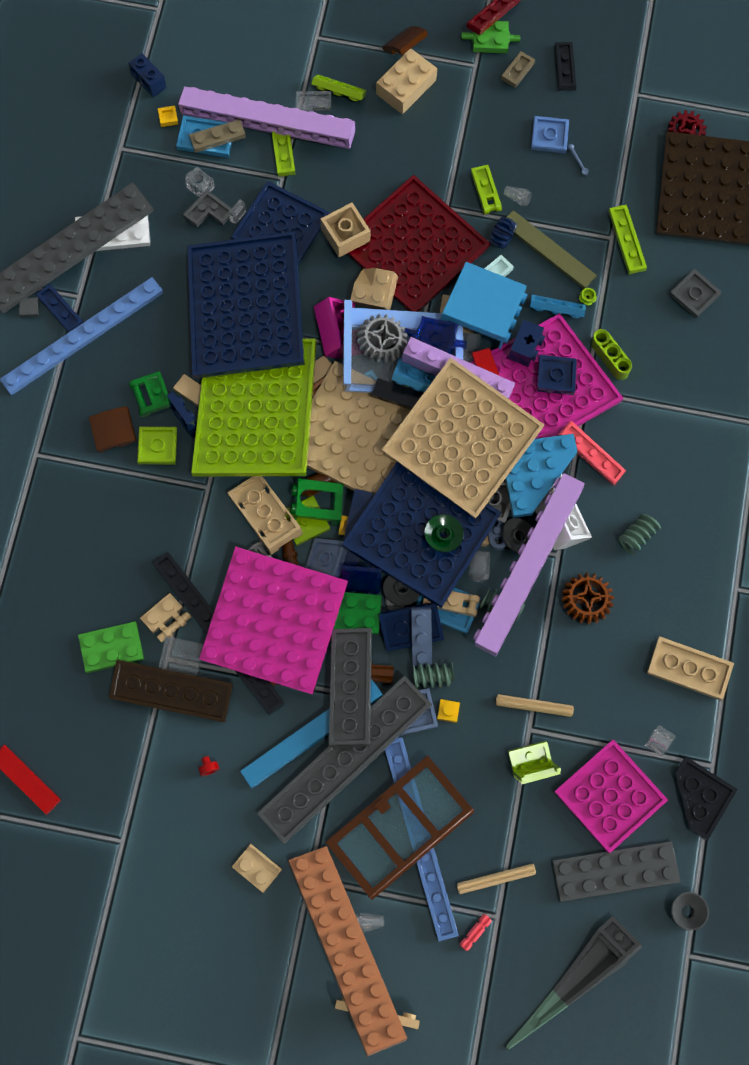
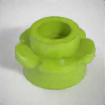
[579,288,597,306]

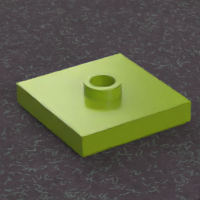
[137,427,178,465]
[285,496,331,546]

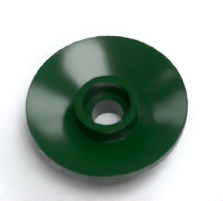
[424,514,464,552]

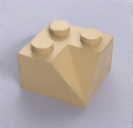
[320,203,371,257]
[350,268,398,310]

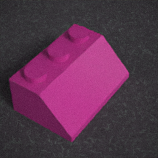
[314,297,365,359]

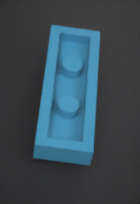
[530,295,586,318]

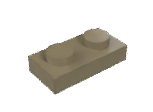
[501,51,535,88]

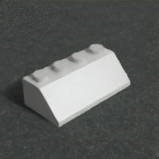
[535,474,592,550]

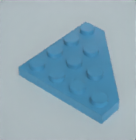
[505,434,577,518]

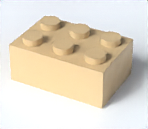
[376,49,437,114]

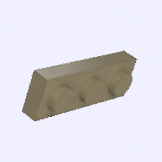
[189,119,246,153]

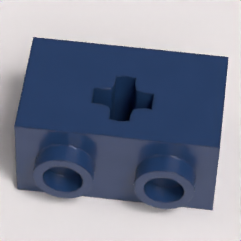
[508,320,545,367]

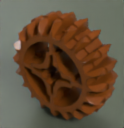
[561,572,614,625]

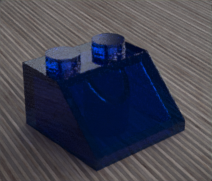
[341,565,382,595]

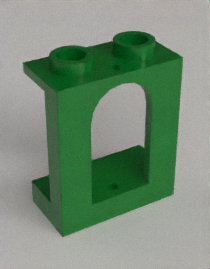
[290,478,344,526]

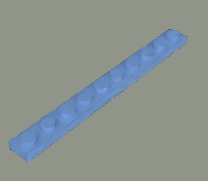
[0,277,163,396]
[385,737,459,942]

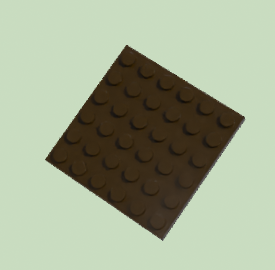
[656,132,749,246]

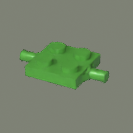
[461,21,520,54]

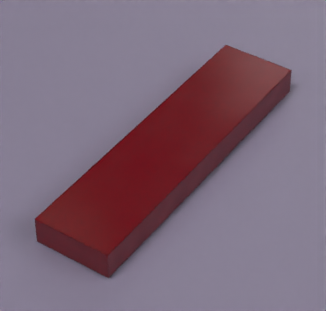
[466,0,521,35]

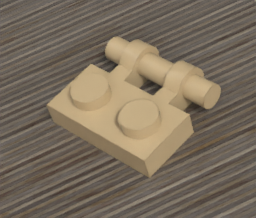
[140,593,191,643]

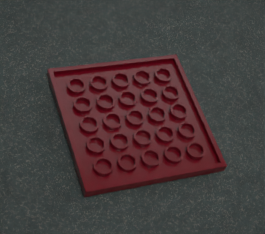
[347,175,491,312]

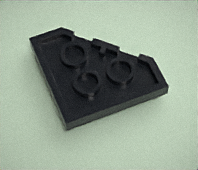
[674,756,738,841]

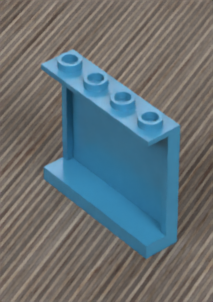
[439,262,528,349]

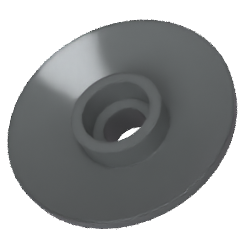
[502,518,531,553]
[383,576,420,606]

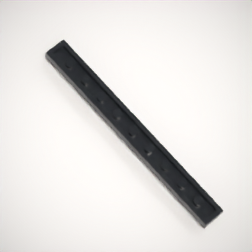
[152,552,285,715]

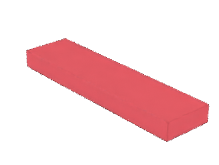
[558,421,626,485]

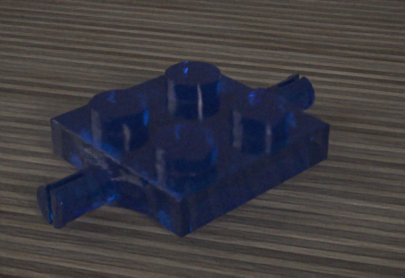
[404,316,467,354]

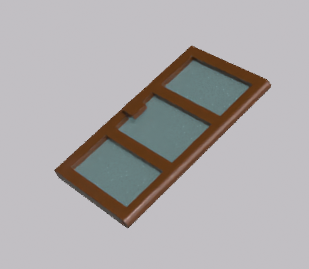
[326,755,475,900]

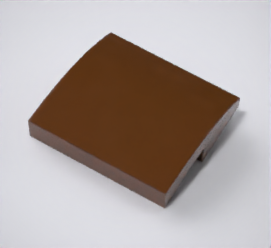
[382,26,428,55]
[89,406,136,453]

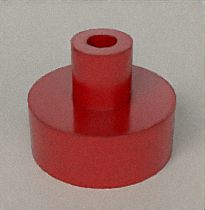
[198,756,220,777]

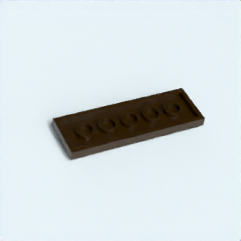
[109,659,234,723]

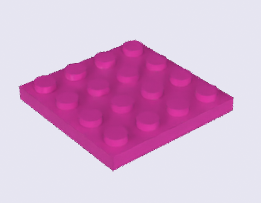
[554,739,668,854]

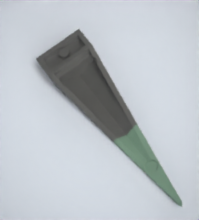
[506,916,642,1050]

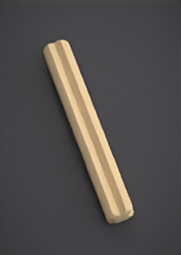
[496,694,574,717]
[457,864,536,894]

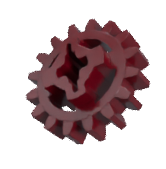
[667,110,707,136]

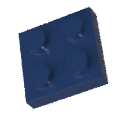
[537,355,577,395]
[167,392,197,438]

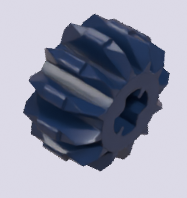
[490,216,517,249]

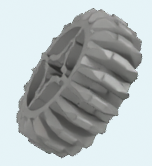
[357,314,407,364]

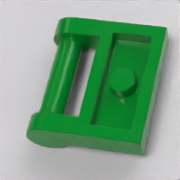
[129,371,170,417]

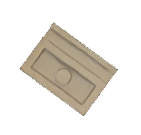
[232,844,282,894]

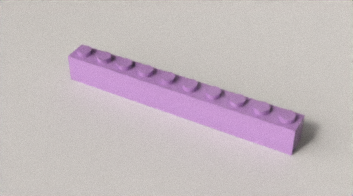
[178,86,355,149]
[473,473,585,657]

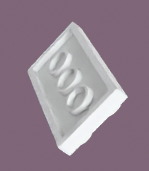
[75,215,150,251]

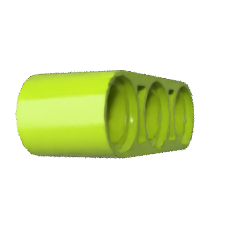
[591,329,632,380]

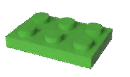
[78,621,145,674]

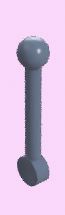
[567,144,589,176]

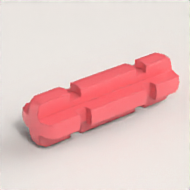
[459,914,492,951]

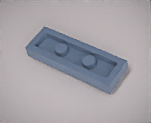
[411,607,432,666]

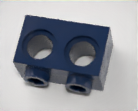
[129,53,167,98]

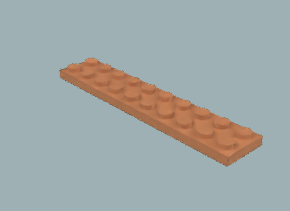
[288,846,407,1057]

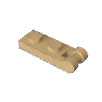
[423,591,480,617]

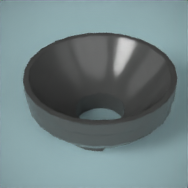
[671,892,709,931]

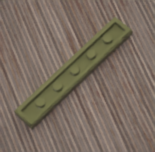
[506,210,597,289]

